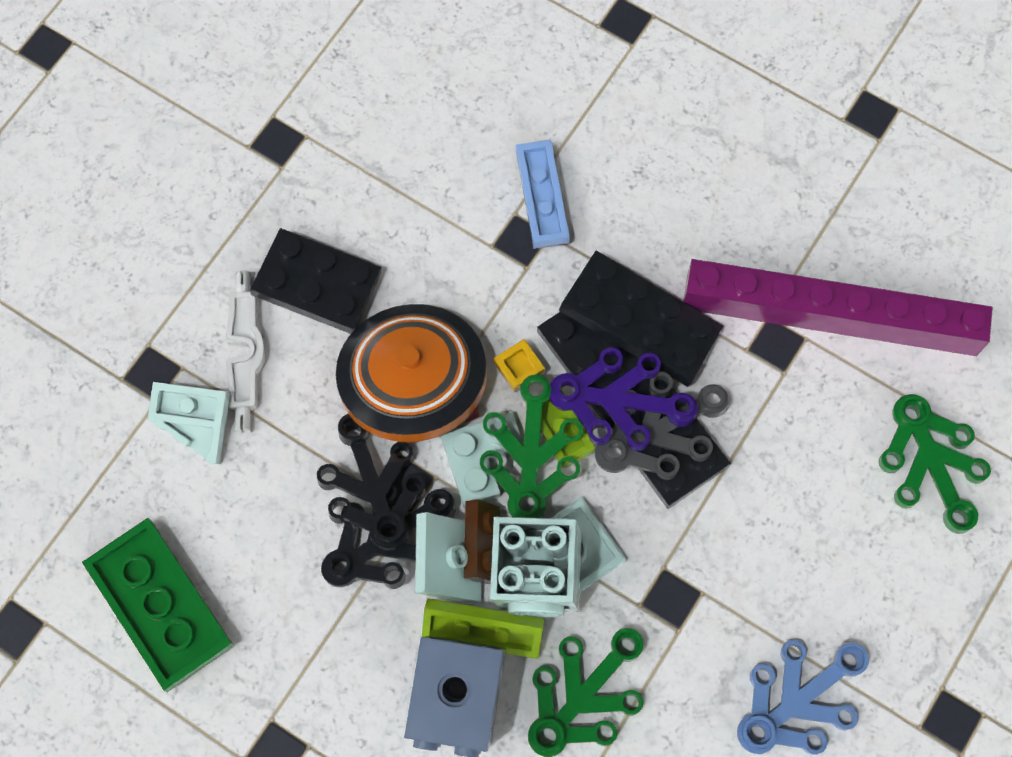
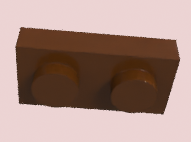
[464,499,501,584]

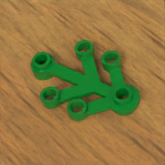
[480,374,583,518]
[879,394,991,534]
[528,628,643,757]

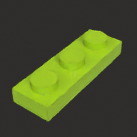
[422,598,545,659]

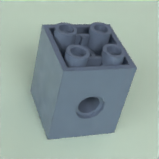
[404,636,506,757]

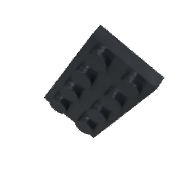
[559,250,723,387]

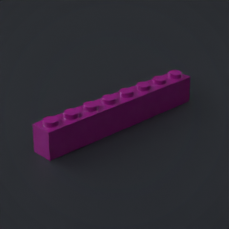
[683,259,993,357]

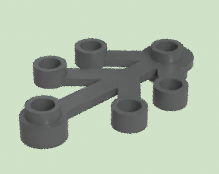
[595,372,728,480]

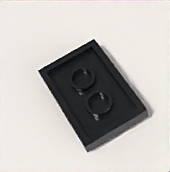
[250,228,382,334]

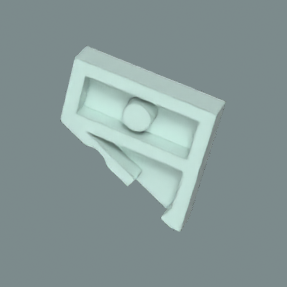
[148,382,230,464]

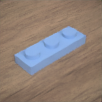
[516,140,570,249]

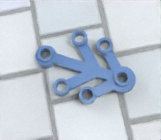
[737,640,869,755]

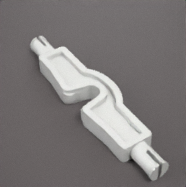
[226,270,266,433]

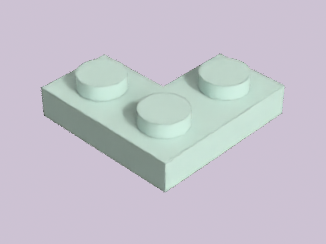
[441,412,524,509]

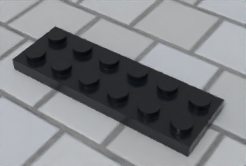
[537,311,731,509]

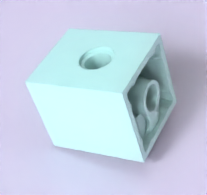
[490,517,581,617]

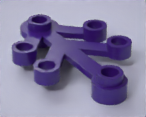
[549,347,698,451]

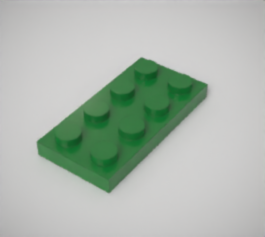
[82,518,234,692]

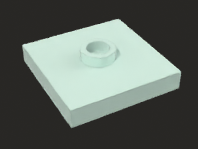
[415,512,481,603]

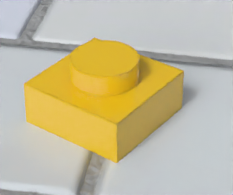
[493,339,545,392]

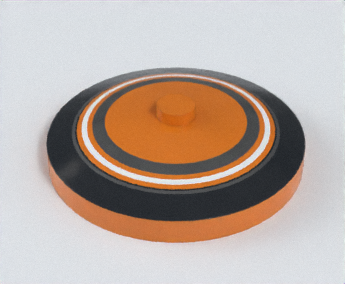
[336,304,487,442]

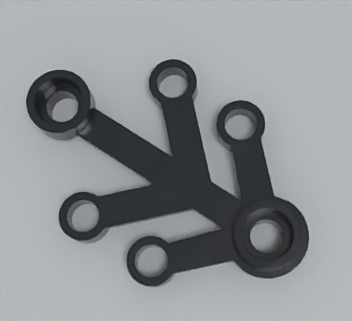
[317,414,425,550]
[321,484,456,589]

